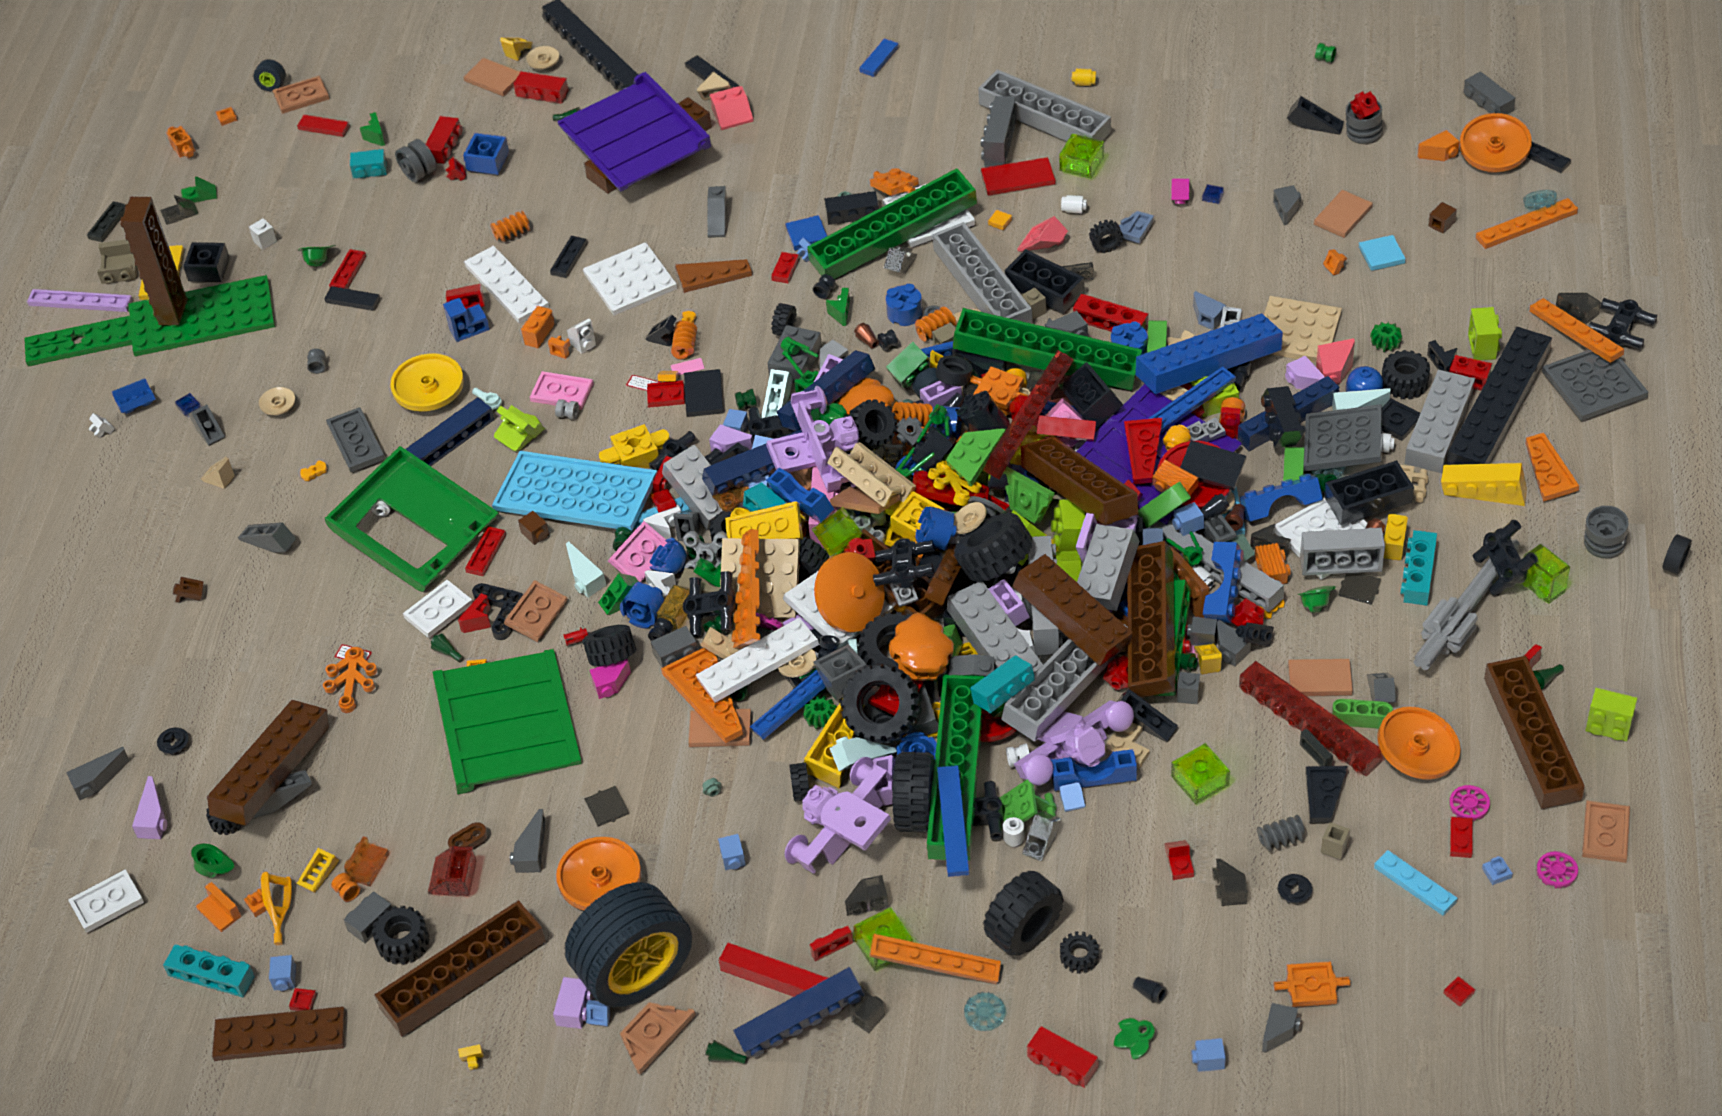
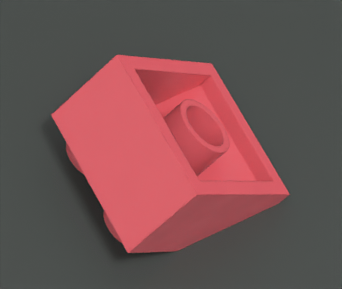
[710,86,753,130]

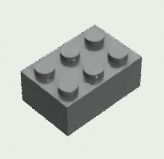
[767,325,822,383]

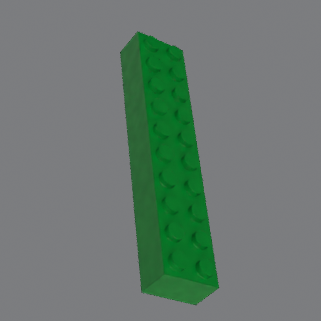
[807,168,977,279]
[952,308,1142,391]
[927,675,984,861]

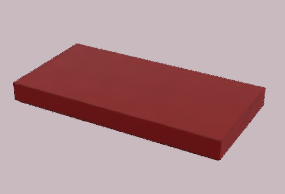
[981,157,1055,196]

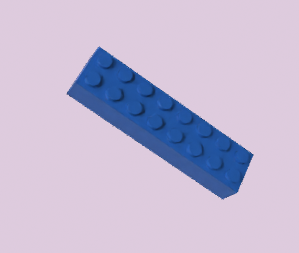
[1135,313,1283,394]

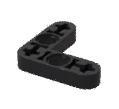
[472,583,523,640]

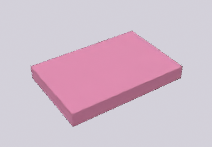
[530,371,594,410]
[608,521,667,582]

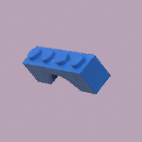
[766,467,834,522]
[1239,474,1323,521]
[1203,542,1244,623]
[1051,749,1137,791]

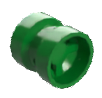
[1315,43,1337,63]

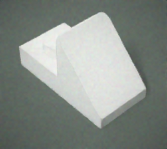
[643,505,681,539]
[645,570,676,608]

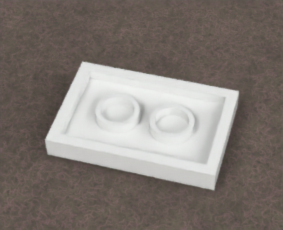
[403,580,473,638]
[68,870,144,933]

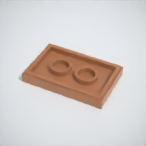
[464,58,520,96]
[273,76,329,114]
[1314,190,1373,238]
[830,486,900,514]
[504,580,568,642]
[1288,659,1352,696]
[689,709,751,747]
[1582,801,1630,863]

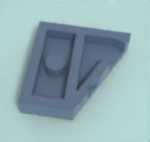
[1110,211,1154,243]

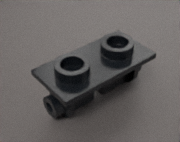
[1235,622,1274,646]

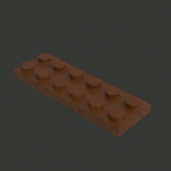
[212,1006,346,1061]

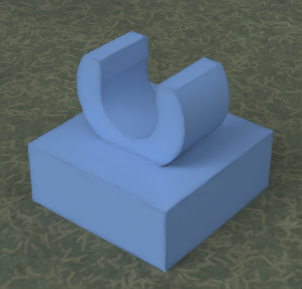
[797,238,811,262]
[1482,856,1513,885]
[586,1000,610,1026]

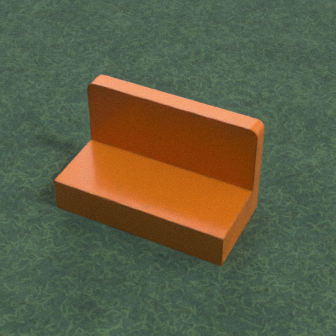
[196,882,241,932]

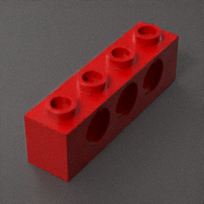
[1073,294,1149,332]

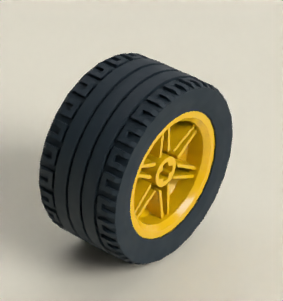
[565,882,692,1007]

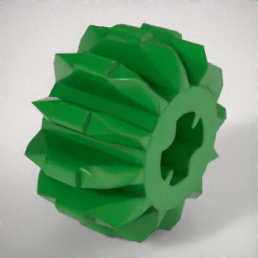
[1370,321,1402,352]
[803,696,837,730]

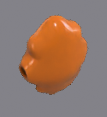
[837,377,895,415]
[889,613,954,681]

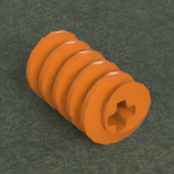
[490,210,530,242]
[915,306,957,342]
[671,320,697,359]
[892,401,933,427]

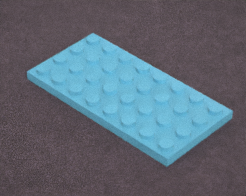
[492,451,657,531]

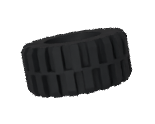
[954,512,1033,582]
[858,612,911,687]
[840,663,922,744]
[892,752,935,832]
[983,871,1064,956]

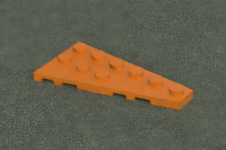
[732,529,760,649]
[661,648,743,743]

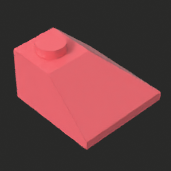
[1017,216,1068,252]
[1316,338,1355,384]

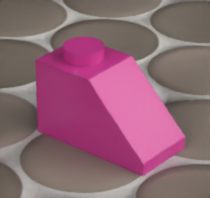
[1171,179,1189,204]
[589,658,631,699]

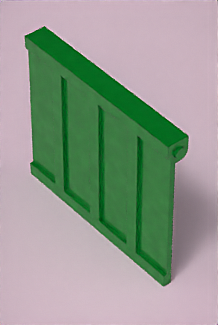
[432,649,581,795]

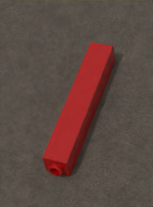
[718,942,828,997]

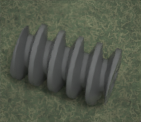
[1257,815,1304,852]

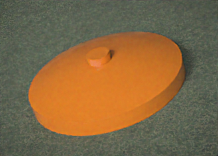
[1460,113,1531,172]
[814,552,885,633]
[1377,707,1460,779]
[556,837,641,910]

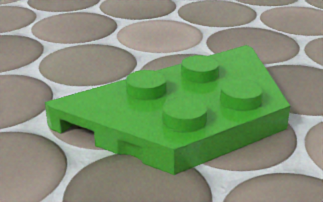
[946,429,1007,486]
[1001,467,1054,524]

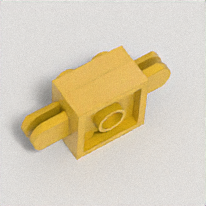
[599,424,670,469]
[885,491,945,543]

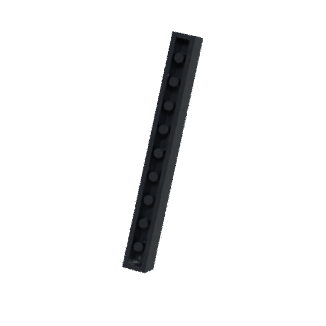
[542,0,639,91]

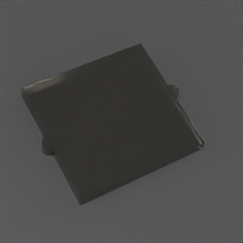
[1338,573,1381,605]
[584,786,629,827]

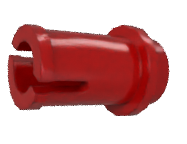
[563,627,588,646]

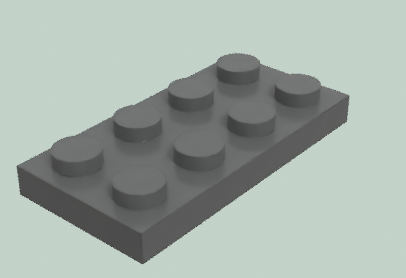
[326,407,385,473]

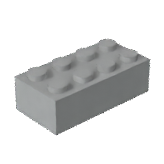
[662,445,739,530]
[1077,524,1139,611]
[1300,528,1385,575]

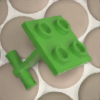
[1000,779,1057,822]

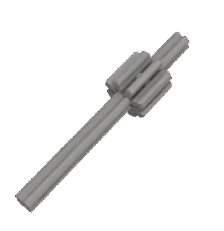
[1413,538,1520,670]

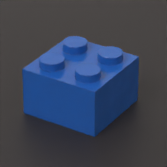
[463,133,509,175]

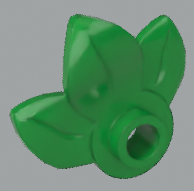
[1113,1018,1155,1060]

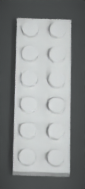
[464,246,549,324]
[696,618,819,702]

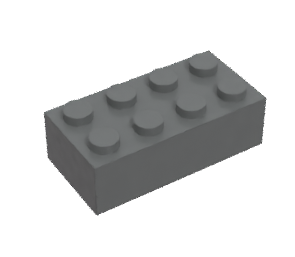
[981,96,1016,167]

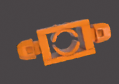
[166,126,195,158]

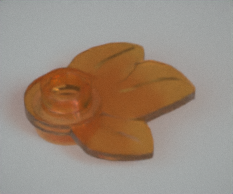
[711,486,749,511]

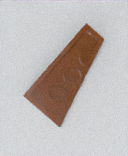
[675,259,752,293]
[1170,547,1210,618]

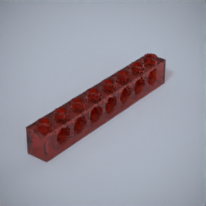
[1239,661,1383,777]

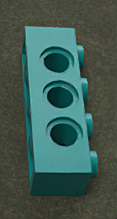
[1400,530,1437,606]
[163,944,255,998]

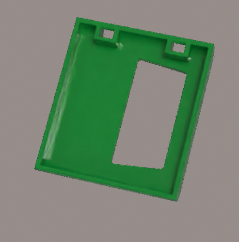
[325,446,499,592]

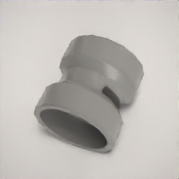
[555,399,579,420]

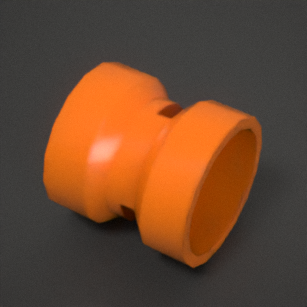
[331,873,360,902]

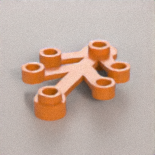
[323,647,377,713]

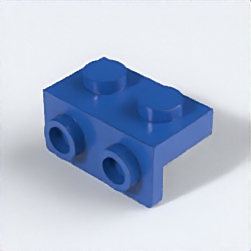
[112,378,156,413]

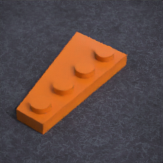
[1525,432,1579,502]

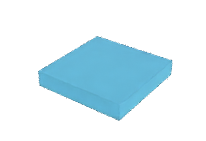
[1359,235,1406,271]

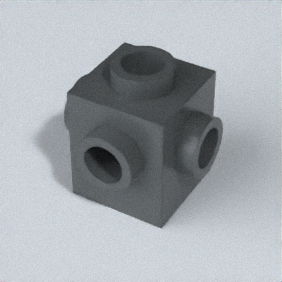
[896,416,923,448]

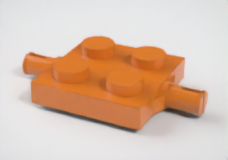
[870,168,919,196]
[969,367,1029,410]
[1274,961,1350,1007]

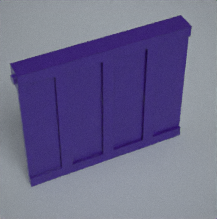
[557,71,711,192]
[1076,384,1242,525]

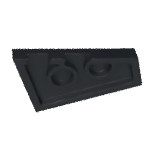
[1305,766,1348,823]

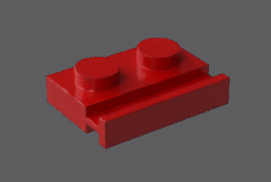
[647,380,685,408]

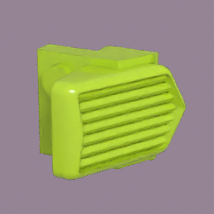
[494,405,545,452]

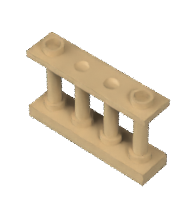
[827,442,916,507]

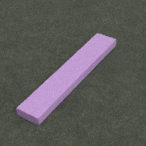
[27,289,133,312]

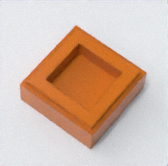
[216,107,237,126]

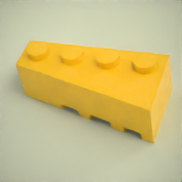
[1441,463,1527,506]
[804,699,855,789]

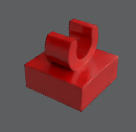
[446,157,466,181]

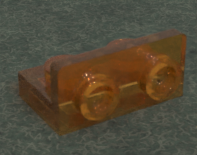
[344,836,389,886]

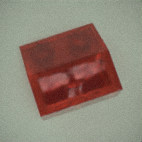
[428,846,477,896]

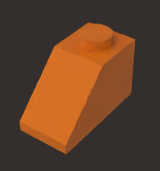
[1417,130,1460,161]

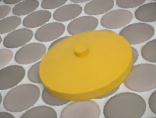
[390,353,464,411]

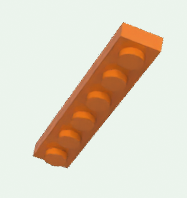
[1476,198,1578,249]
[1530,298,1624,363]
[869,934,1001,984]

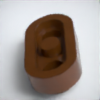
[448,822,487,855]

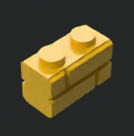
[1384,514,1408,561]

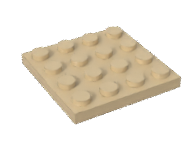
[1264,296,1342,362]
[720,538,800,618]

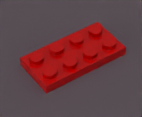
[912,471,989,507]

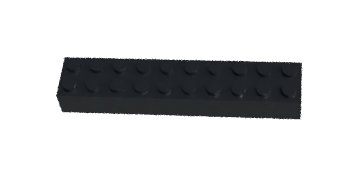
[1446,326,1552,465]

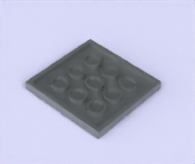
[1542,350,1649,421]
[1303,404,1383,471]

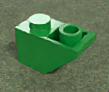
[598,573,639,615]

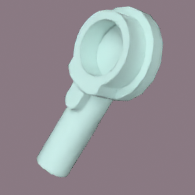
[472,388,502,410]

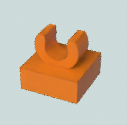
[1323,249,1347,275]
[548,336,570,359]
[244,889,267,917]

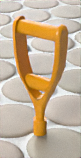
[261,871,292,945]

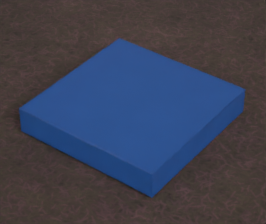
[785,215,827,251]

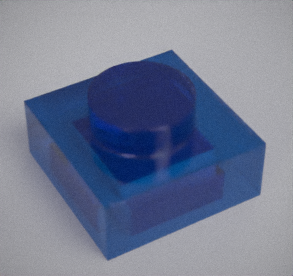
[1202,184,1224,204]
[175,393,201,416]

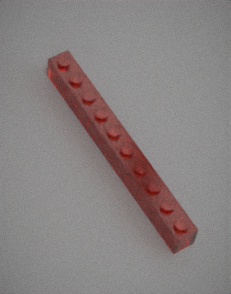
[983,350,1074,480]

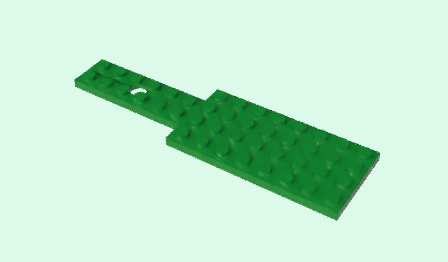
[24,275,275,367]

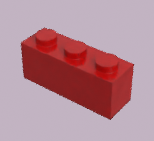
[513,71,569,104]
[425,116,462,164]
[1027,1026,1098,1088]

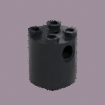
[957,391,1010,432]

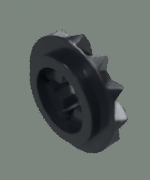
[157,727,190,756]
[1278,874,1312,905]

